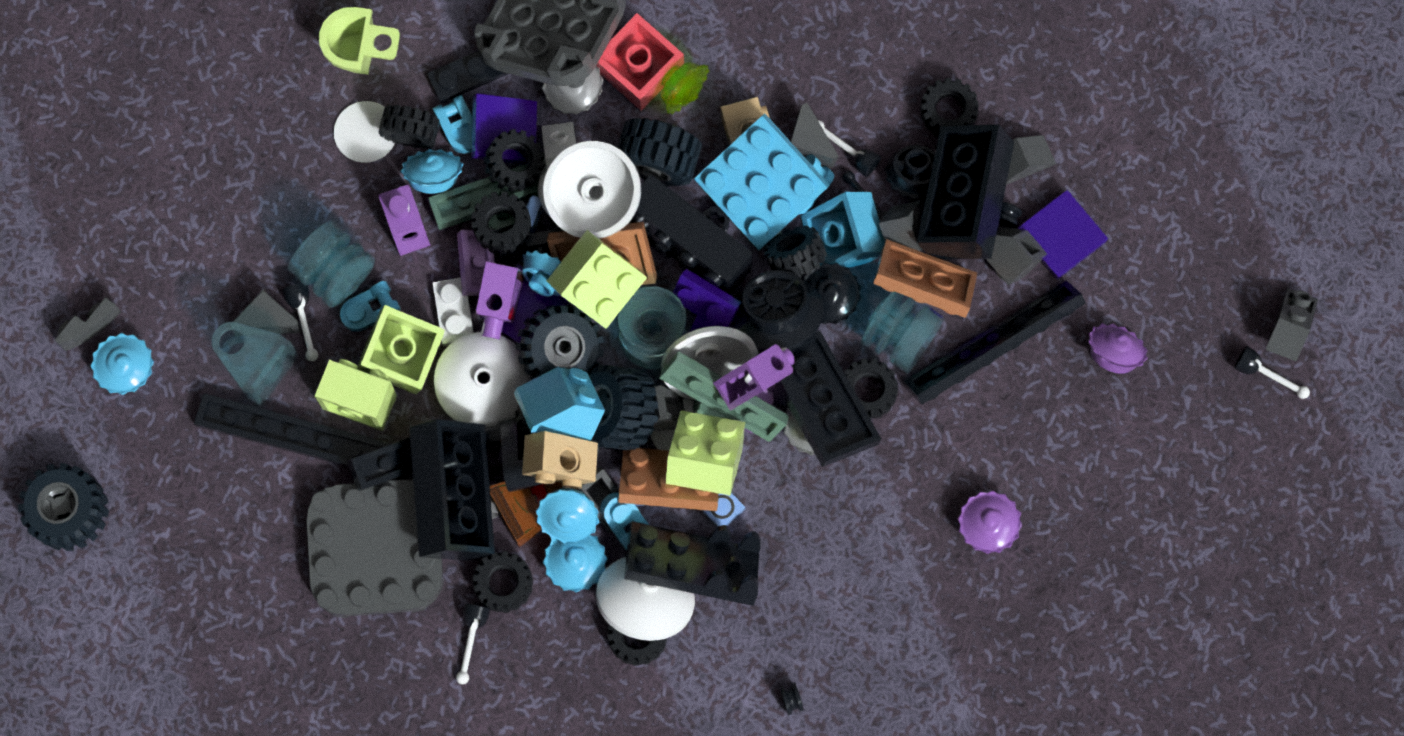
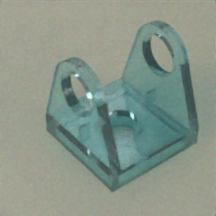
[212,322,299,408]

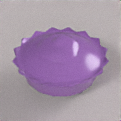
[1088,323,1148,373]
[957,490,1023,554]

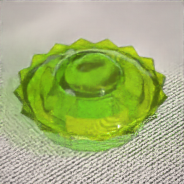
[661,62,710,115]

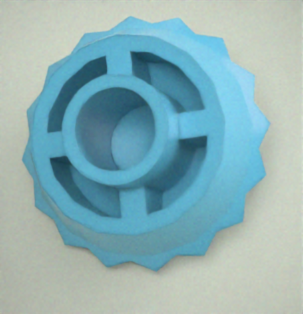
[400,149,463,194]
[522,251,561,297]
[90,333,154,395]
[535,488,600,544]
[543,535,608,593]

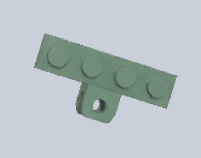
[428,158,546,233]
[659,351,789,442]

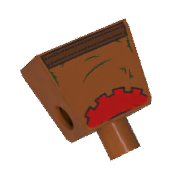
[490,481,562,547]

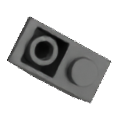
[987,227,1047,285]
[1266,288,1318,361]

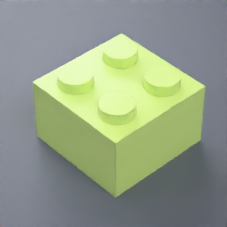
[546,230,647,328]
[357,305,445,394]
[315,359,397,431]
[666,410,745,496]

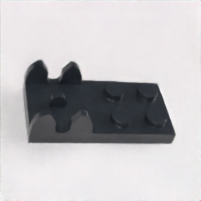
[773,330,882,467]
[624,521,761,606]

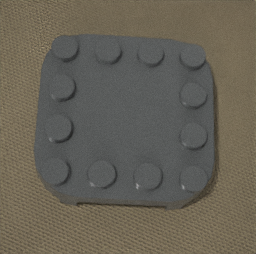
[474,0,626,88]
[307,480,444,618]

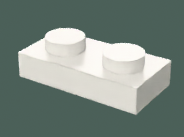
[433,278,474,347]

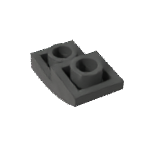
[55,297,121,351]

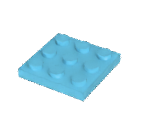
[694,114,830,250]

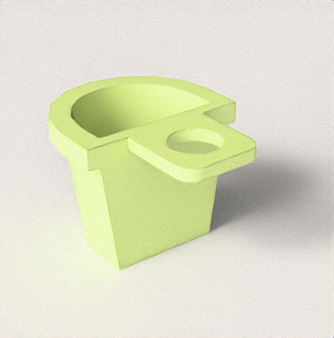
[319,7,400,75]

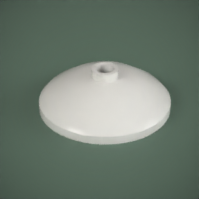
[543,141,641,239]
[661,326,758,400]
[434,332,532,427]
[596,557,695,641]

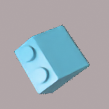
[801,192,885,268]
[514,367,605,441]

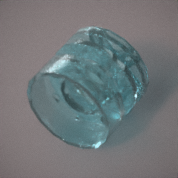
[288,221,375,308]
[618,286,686,369]
[861,292,945,373]

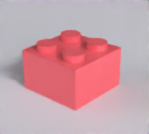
[596,13,685,111]

